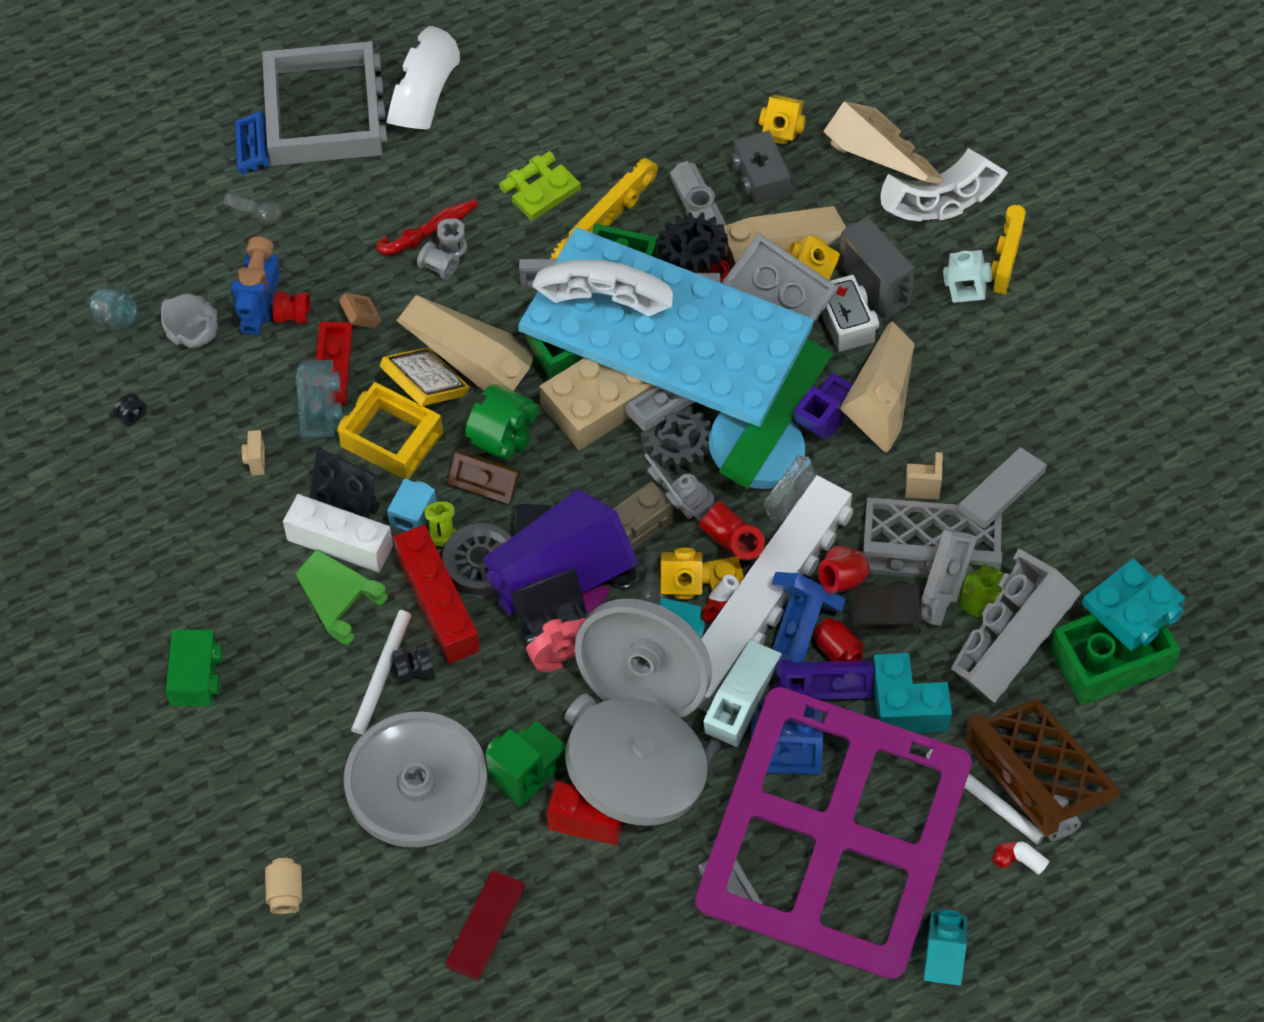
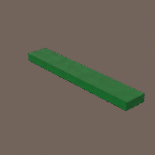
[719,338,833,489]

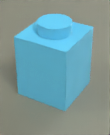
[387,478,437,532]

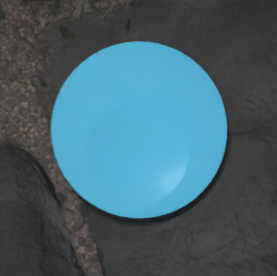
[708,412,805,489]

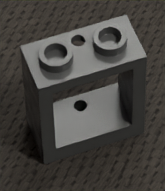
[839,217,915,320]

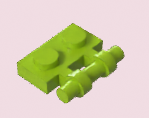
[499,151,581,222]

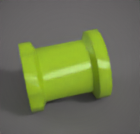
[424,501,457,546]

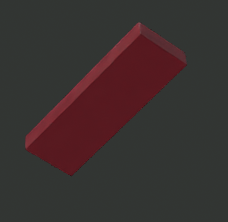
[445,870,525,982]

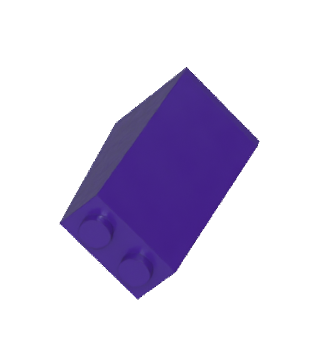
[483,489,639,617]

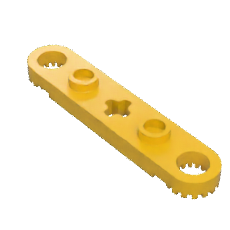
[550,158,658,259]

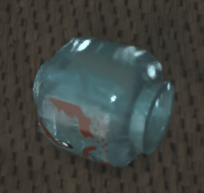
[89,285,137,331]

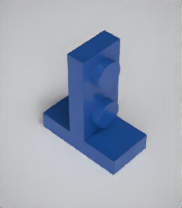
[771,572,846,662]

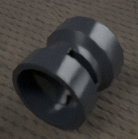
[392,643,434,685]

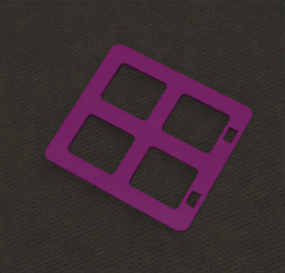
[695,687,972,979]

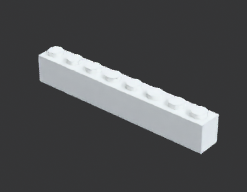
[698,475,853,712]

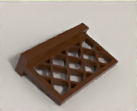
[965,698,1120,836]

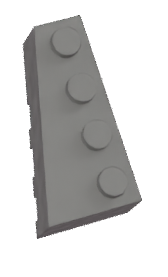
[951,549,1081,703]

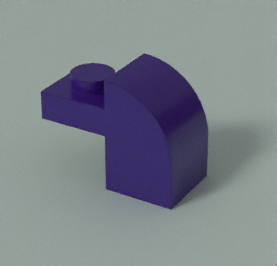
[793,373,853,440]

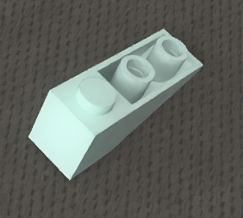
[703,640,782,747]

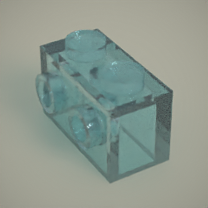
[296,360,343,437]

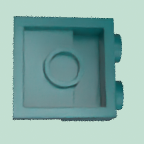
[1082,558,1186,651]

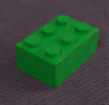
[1049,614,1181,706]

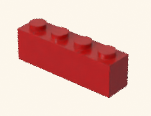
[393,524,480,664]

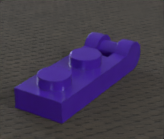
[774,659,875,700]

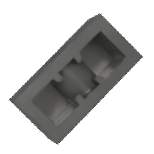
[730,130,791,205]

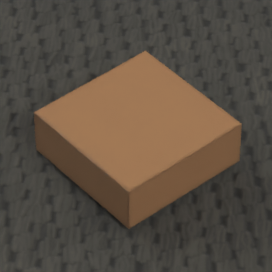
[339,293,381,328]

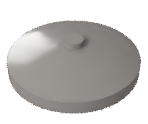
[575,599,712,718]
[565,698,707,826]
[344,712,488,847]

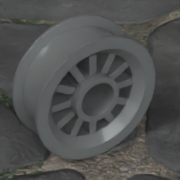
[442,523,512,598]

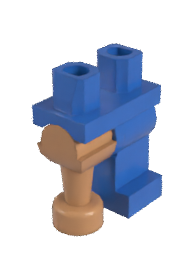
[231,237,281,335]

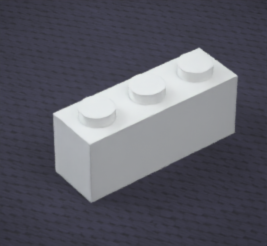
[283,494,393,573]

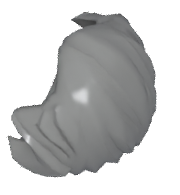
[161,294,218,348]

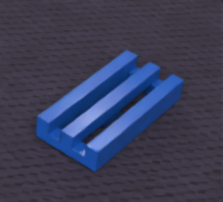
[235,111,270,174]

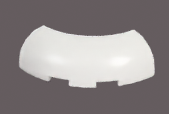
[386,26,460,129]
[880,148,1008,222]
[532,260,673,317]

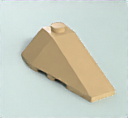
[823,101,943,184]
[723,206,846,271]
[396,295,534,391]
[840,321,915,453]

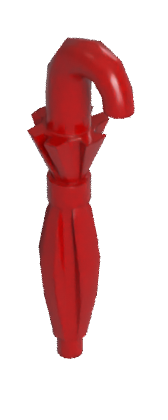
[376,199,478,256]

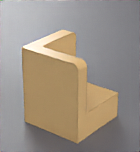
[905,452,943,500]

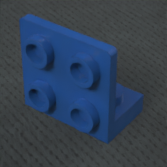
[751,697,823,774]

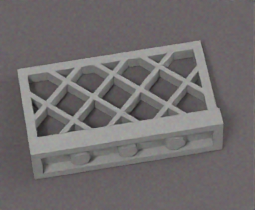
[863,497,1002,584]

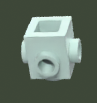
[943,250,992,303]

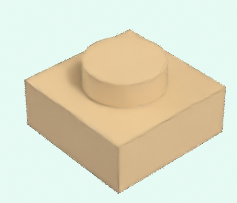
[242,430,265,475]

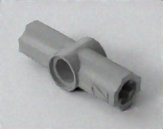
[670,161,726,226]

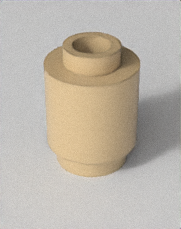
[265,858,303,914]

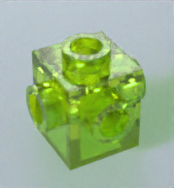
[960,564,1004,621]

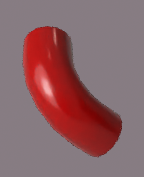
[698,500,765,561]

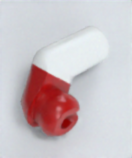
[702,575,739,623]
[992,842,1049,875]

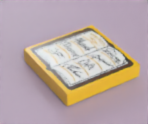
[379,347,470,406]

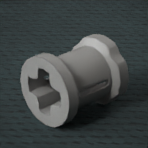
[437,218,467,257]
[417,241,459,280]

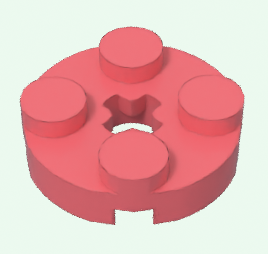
[526,618,586,672]

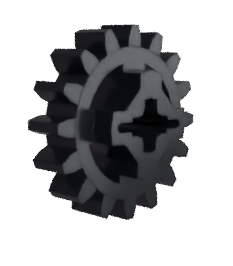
[658,212,728,273]

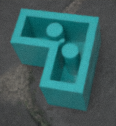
[873,653,952,733]

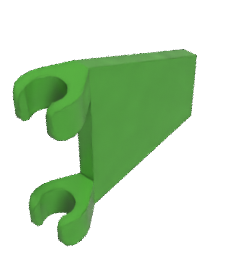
[295,549,388,645]

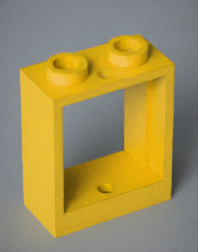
[338,382,443,480]

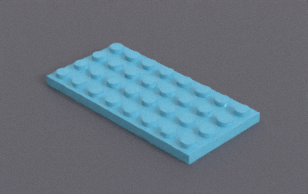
[519,227,814,427]

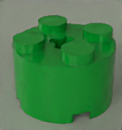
[466,383,540,460]

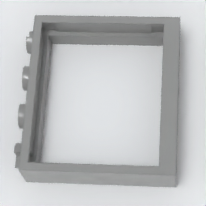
[262,41,387,166]

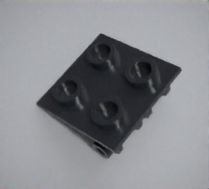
[310,447,380,519]
[510,568,590,647]

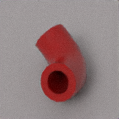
[818,545,870,594]

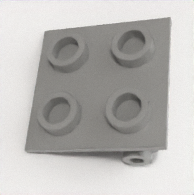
[644,453,714,522]

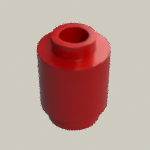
[813,618,864,662]

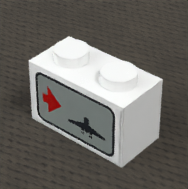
[821,274,879,352]

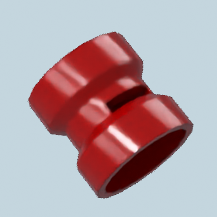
[273,291,310,325]

